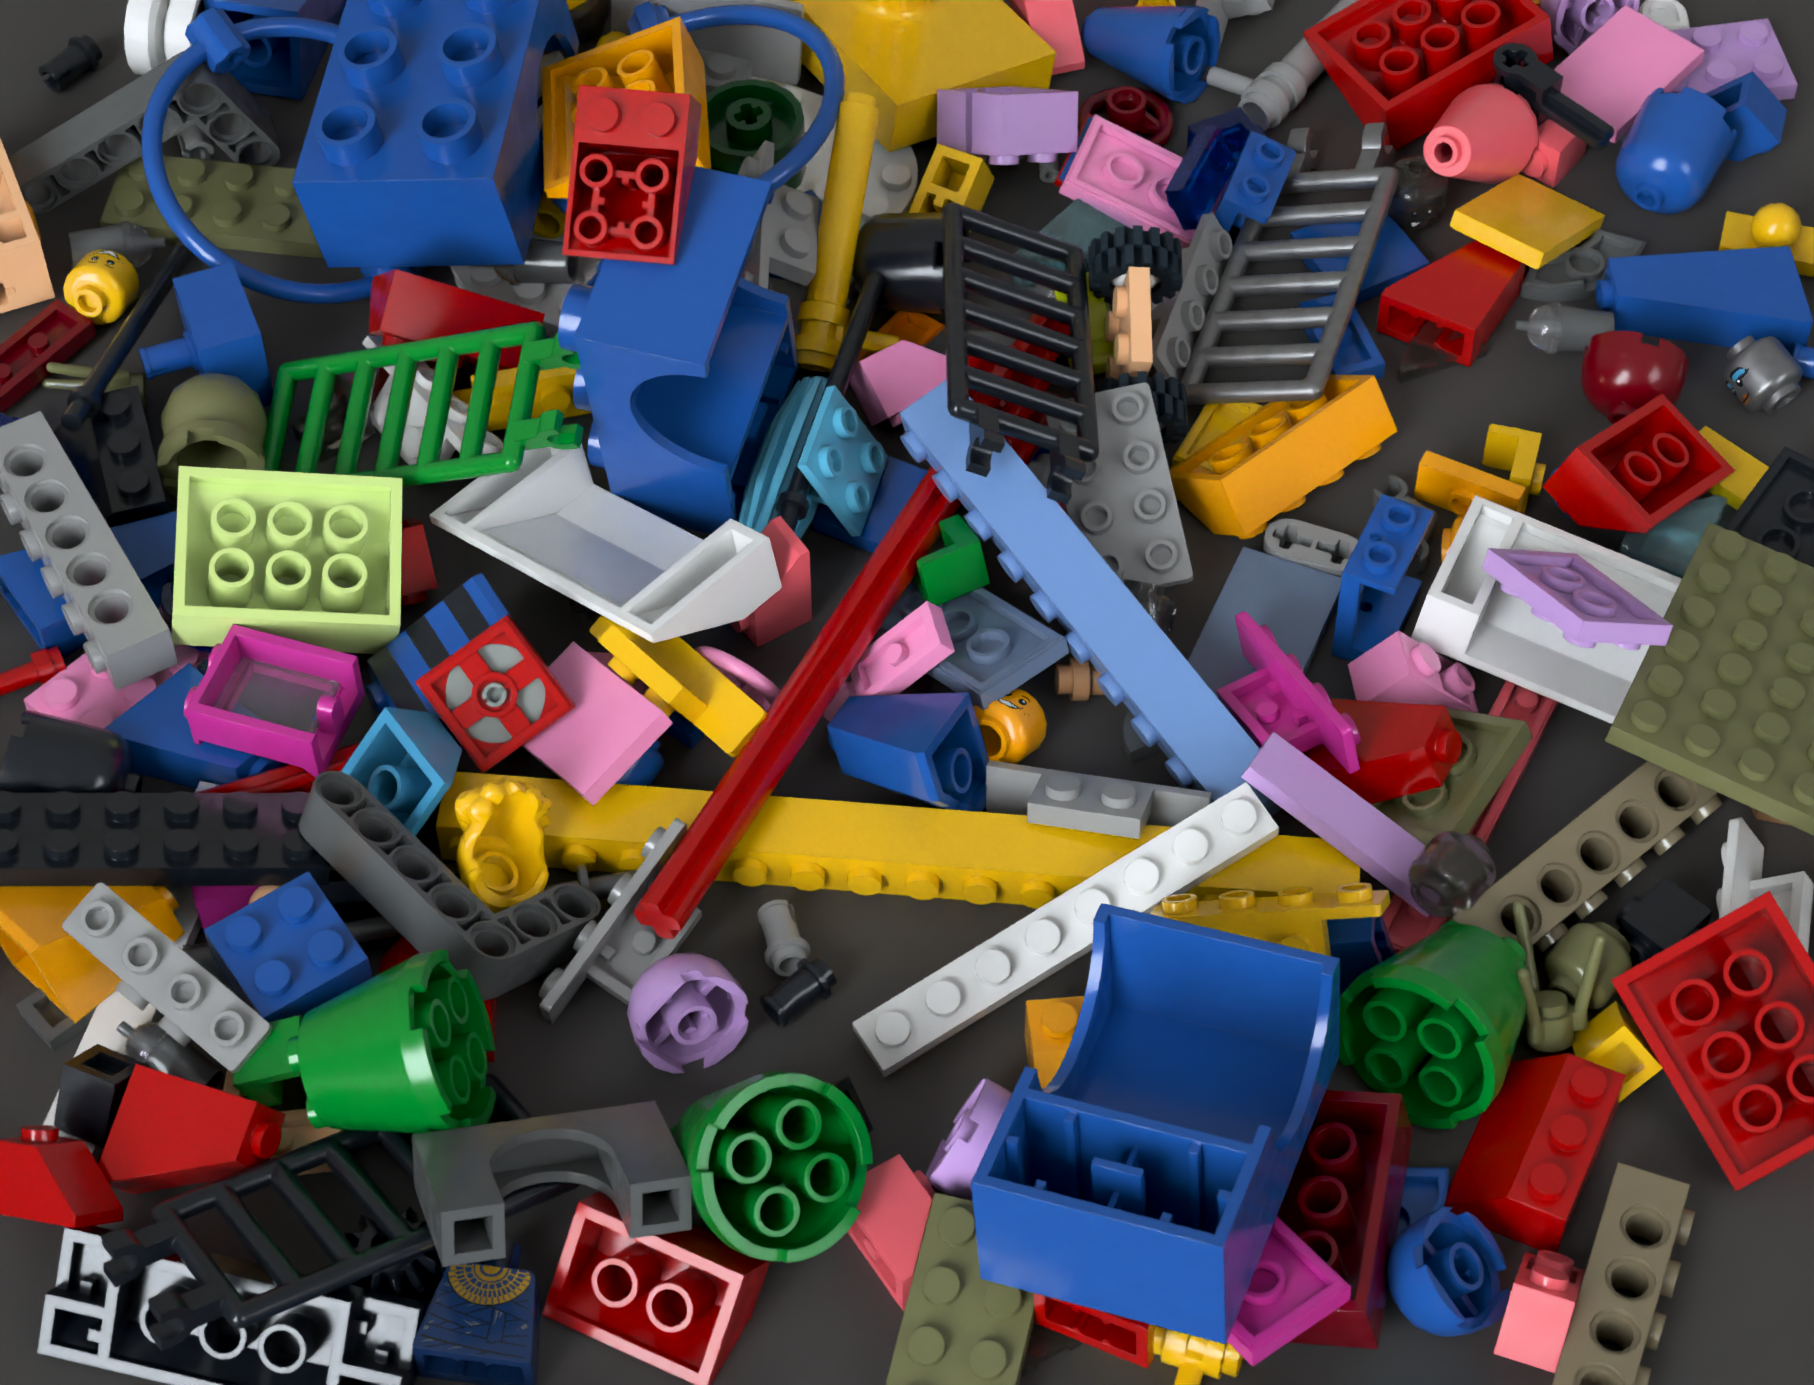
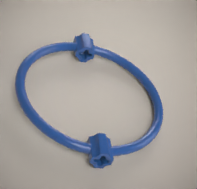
[539,1,845,214]
[141,7,425,304]

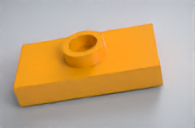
[1414,450,1526,516]

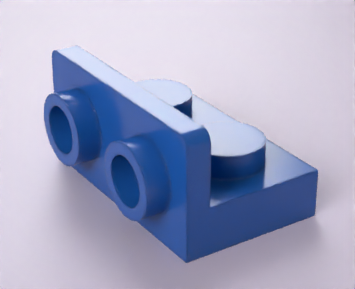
[1214,131,1296,232]

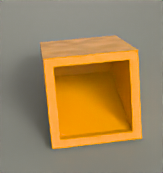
[0,886,185,1024]

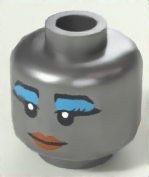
[1723,336,1803,415]

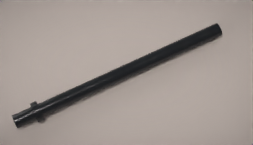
[61,239,193,432]
[775,272,886,532]

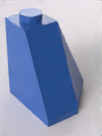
[827,692,989,812]

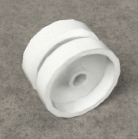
[124,0,205,75]

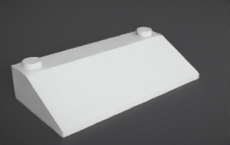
[429,443,782,643]
[1411,495,1682,724]

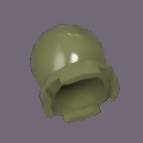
[157,372,267,498]

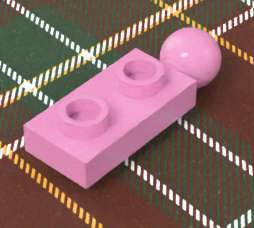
[823,601,955,722]

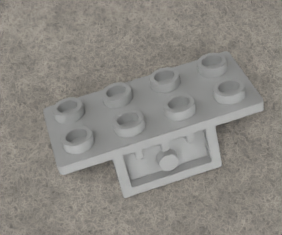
[611,0,805,95]
[1046,382,1193,594]

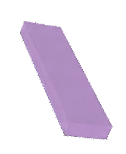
[1241,731,1458,917]

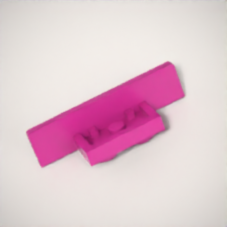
[1216,611,1361,774]

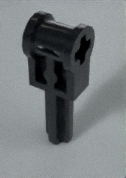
[1489,43,1614,150]

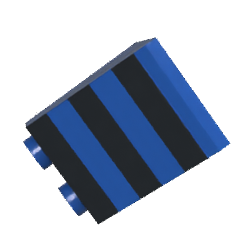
[365,573,512,753]

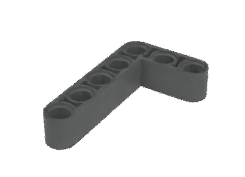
[9,51,280,214]
[298,771,601,1001]

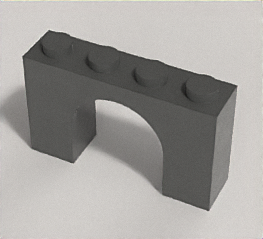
[412,1101,692,1267]

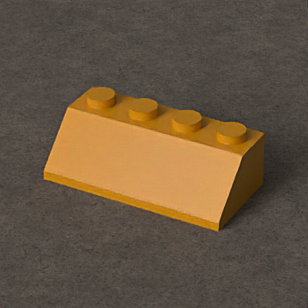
[1169,375,1398,539]

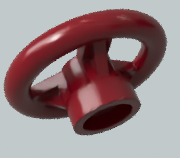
[1078,86,1174,148]

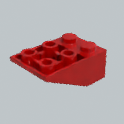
[562,85,702,265]

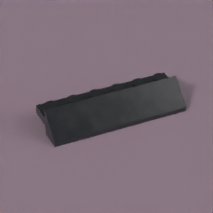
[37,1226,427,1385]

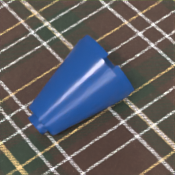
[1081,5,1221,104]

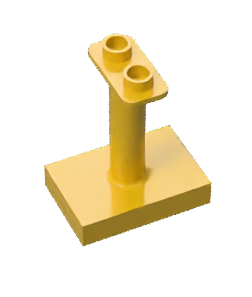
[788,0,1057,153]

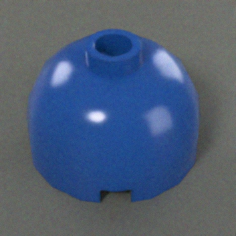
[1387,1207,1509,1337]

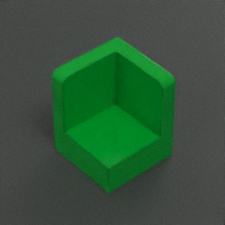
[911,514,990,606]
[233,1015,303,1107]

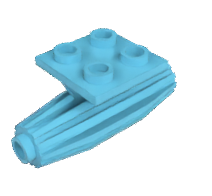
[739,376,888,539]

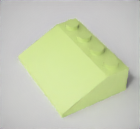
[171,466,403,654]

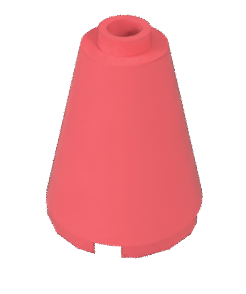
[1423,83,1539,184]

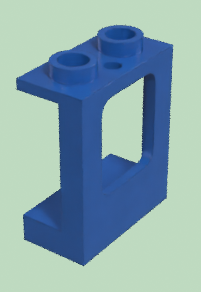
[1331,494,1434,662]

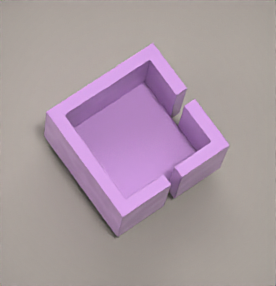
[937,86,1078,165]

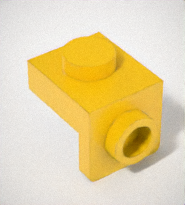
[1482,424,1546,515]

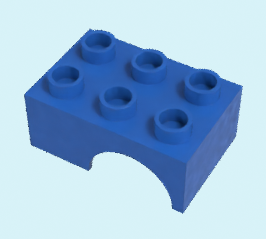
[292,0,580,268]
[558,166,799,534]
[971,903,1340,1344]

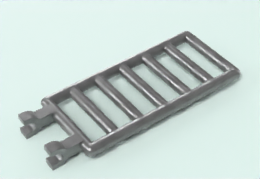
[1180,122,1400,405]

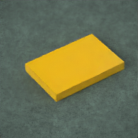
[1449,173,1605,269]

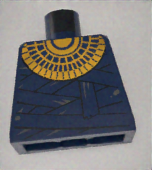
[412,1240,541,1385]

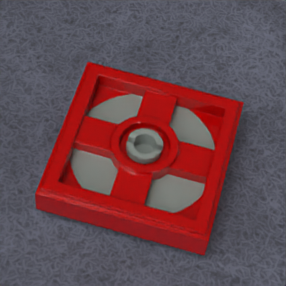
[415,614,576,773]

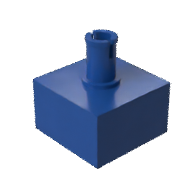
[138,262,273,407]

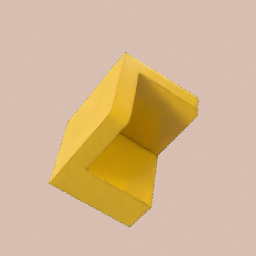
[1572,1001,1663,1102]

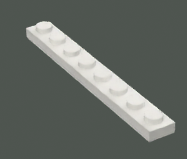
[852,782,1279,1078]

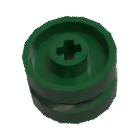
[706,79,806,189]

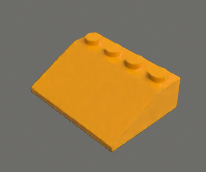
[542,16,711,198]

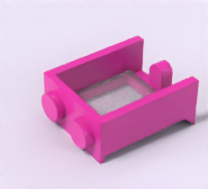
[184,624,365,778]

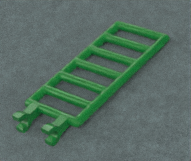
[263,321,584,488]

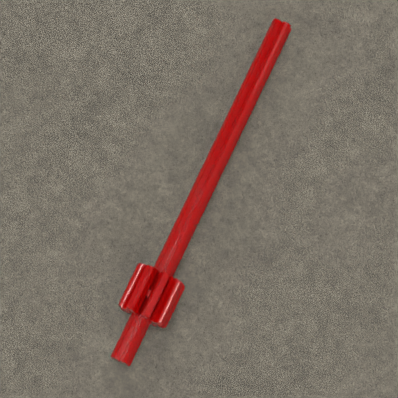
[634,300,1070,939]

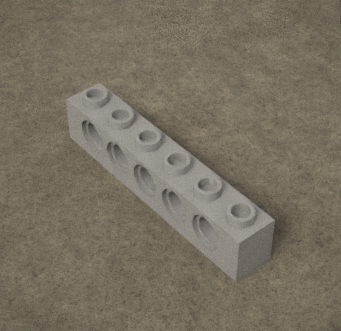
[0,411,178,690]

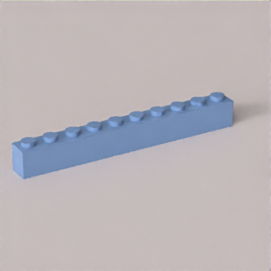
[900,380,1282,816]

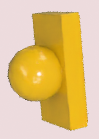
[1718,202,1814,277]

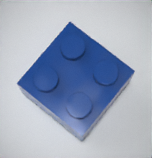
[204,871,373,1022]

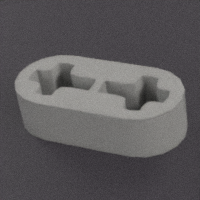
[1263,518,1358,578]

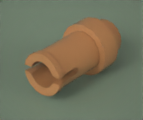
[1055,657,1105,701]

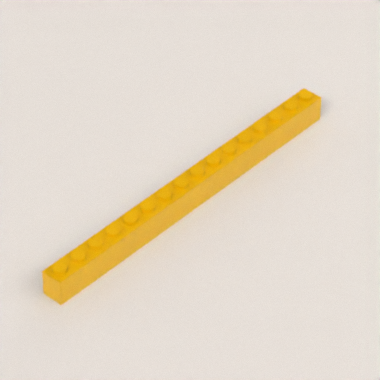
[436,771,1360,909]

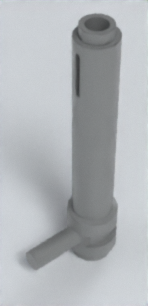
[1207,0,1358,131]

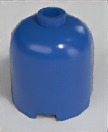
[1614,87,1737,215]

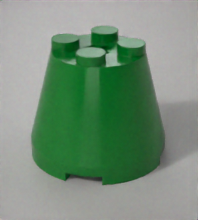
[1339,921,1527,1129]
[286,949,496,1134]
[670,1071,873,1263]

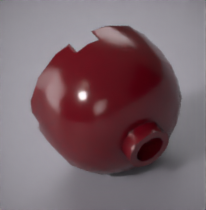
[1580,331,1689,424]

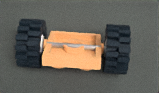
[1088,226,1188,448]

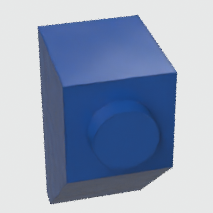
[1705,71,1787,162]

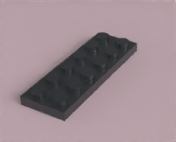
[0,791,330,886]

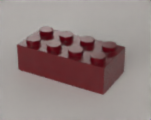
[1277,1090,1413,1349]

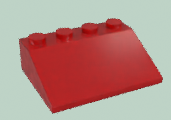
[1303,0,1554,151]
[1611,891,1814,1192]

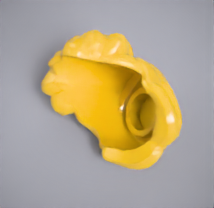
[455,777,552,914]

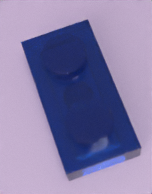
[1165,125,1236,230]

